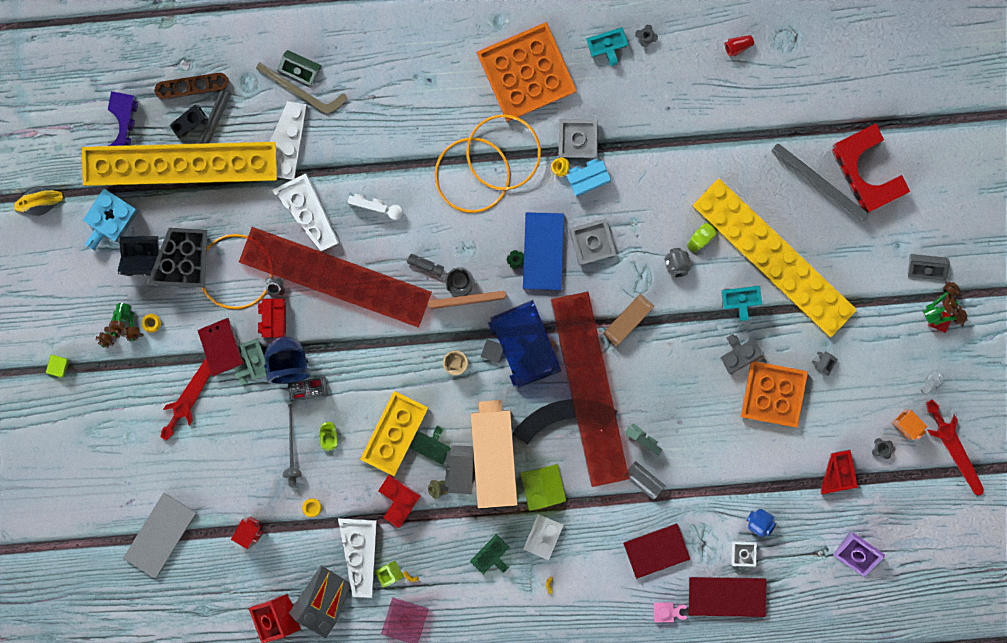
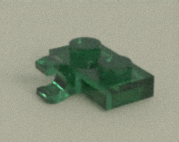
[409,425,451,465]
[470,534,510,575]

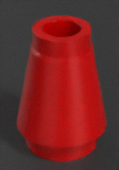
[724,35,754,57]

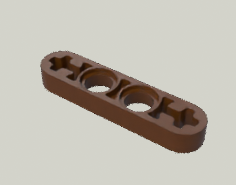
[154,73,229,99]

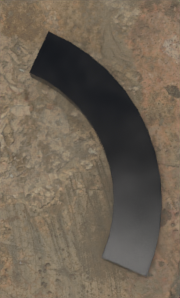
[512,399,617,444]

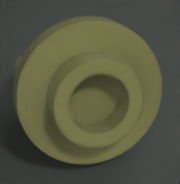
[428,480,448,499]

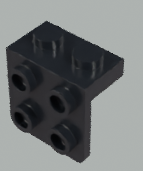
[117,236,160,276]

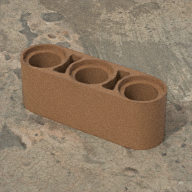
[603,293,654,347]

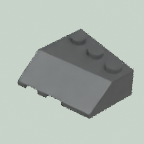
[147,228,207,288]

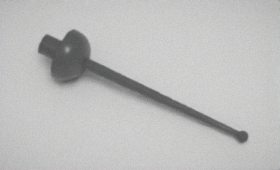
[282,404,302,486]

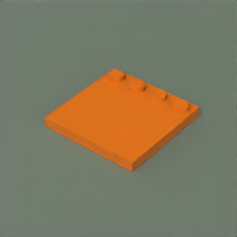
[476,22,577,122]

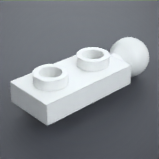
[348,193,403,220]

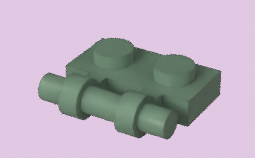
[234,338,266,385]

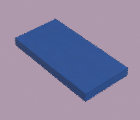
[523,212,564,290]

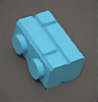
[566,159,611,197]

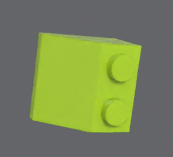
[520,464,566,511]

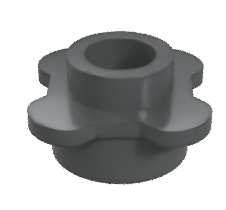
[635,25,658,47]
[265,277,285,296]
[872,438,893,459]

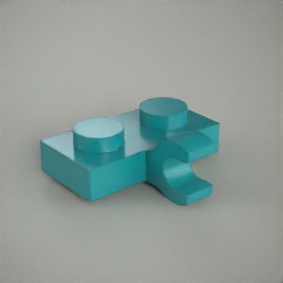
[586,27,628,67]
[721,286,762,321]

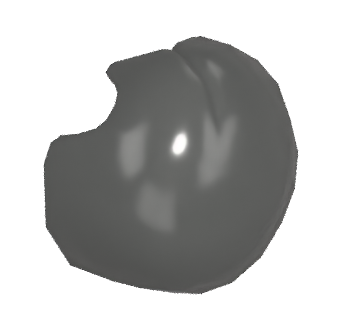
[445,267,474,297]

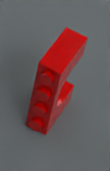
[832,123,910,213]

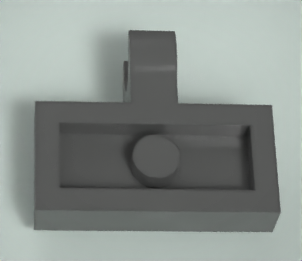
[721,334,764,374]

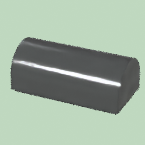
[623,461,665,500]

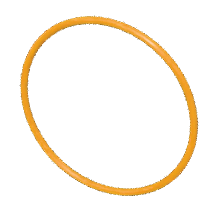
[466,114,541,190]
[435,138,510,213]
[202,234,273,309]

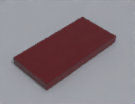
[688,577,766,617]

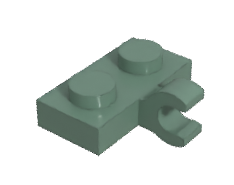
[625,424,663,456]

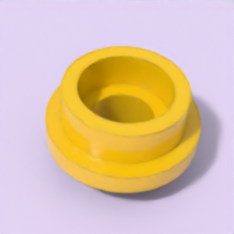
[551,157,570,177]
[142,314,161,333]

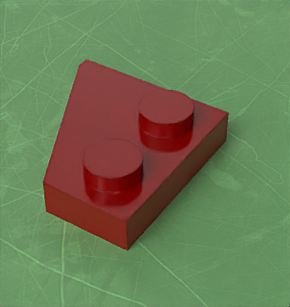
[820,450,858,495]

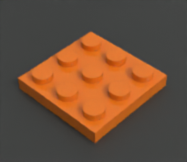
[740,361,808,428]

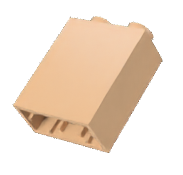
[471,400,517,508]

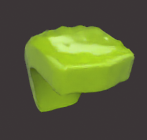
[687,223,717,253]
[319,422,337,451]

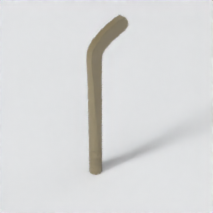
[256,62,347,113]

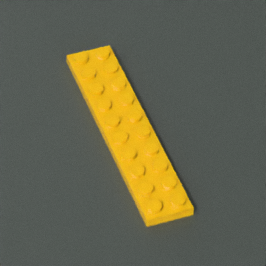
[81,142,277,186]
[692,178,857,338]

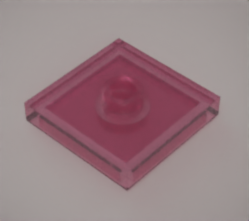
[381,597,429,643]

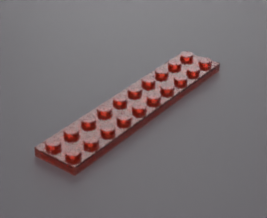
[239,227,432,328]
[550,291,629,487]

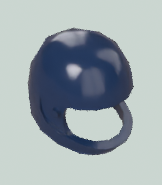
[264,337,311,384]

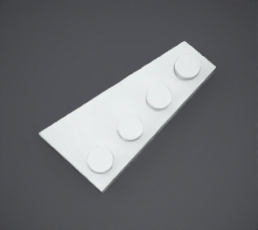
[270,101,307,180]
[272,174,339,251]
[338,518,377,598]

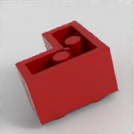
[378,474,421,528]

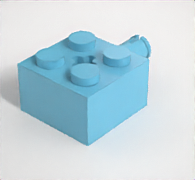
[83,188,139,251]

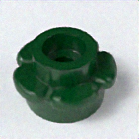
[506,250,524,269]

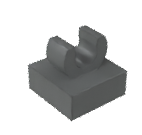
[812,351,838,376]

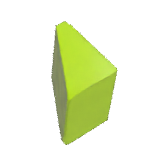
[46,354,69,378]
[374,560,403,588]

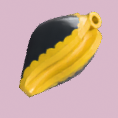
[13,187,64,216]

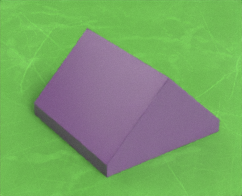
[833,531,885,577]

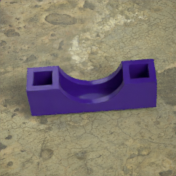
[108,91,139,146]

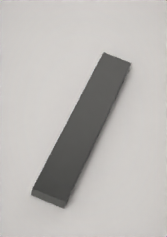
[771,143,868,221]

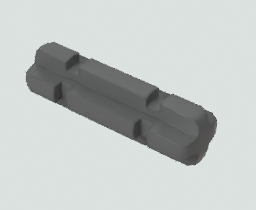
[407,254,444,277]

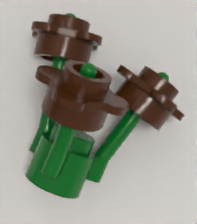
[923,281,968,327]
[95,303,144,348]

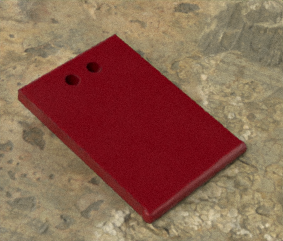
[197,318,244,377]

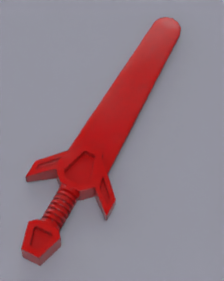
[160,358,211,440]
[925,399,984,496]

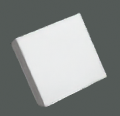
[731,541,757,567]

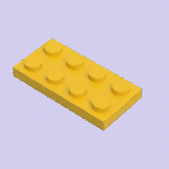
[360,391,429,476]

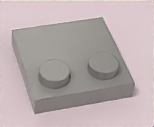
[559,119,598,158]
[568,218,616,266]

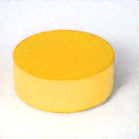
[302,498,322,518]

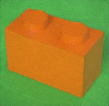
[892,409,928,440]

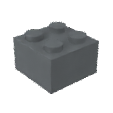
[445,445,474,494]

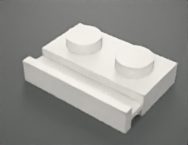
[523,514,564,560]

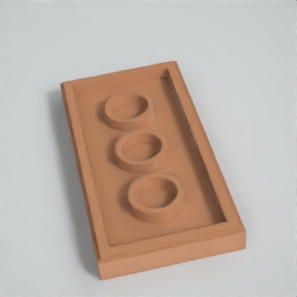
[428,291,506,309]

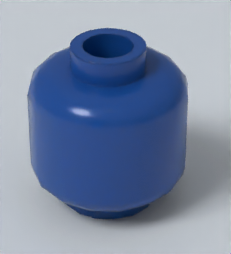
[746,509,776,537]

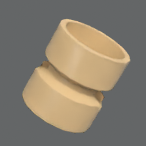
[443,351,468,375]

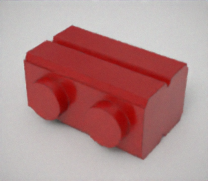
[258,299,286,338]

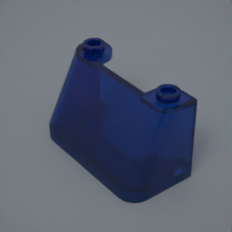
[488,300,561,389]

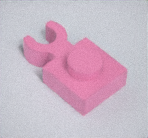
[654,602,687,622]

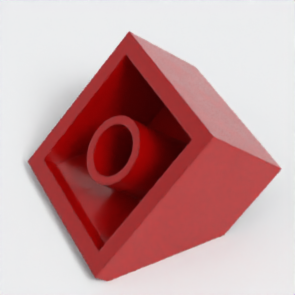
[248,594,301,643]

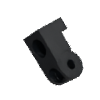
[170,105,208,139]

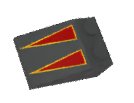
[289,565,350,638]

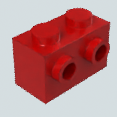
[231,516,263,549]

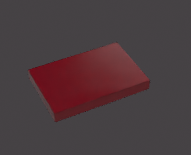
[623,523,690,579]

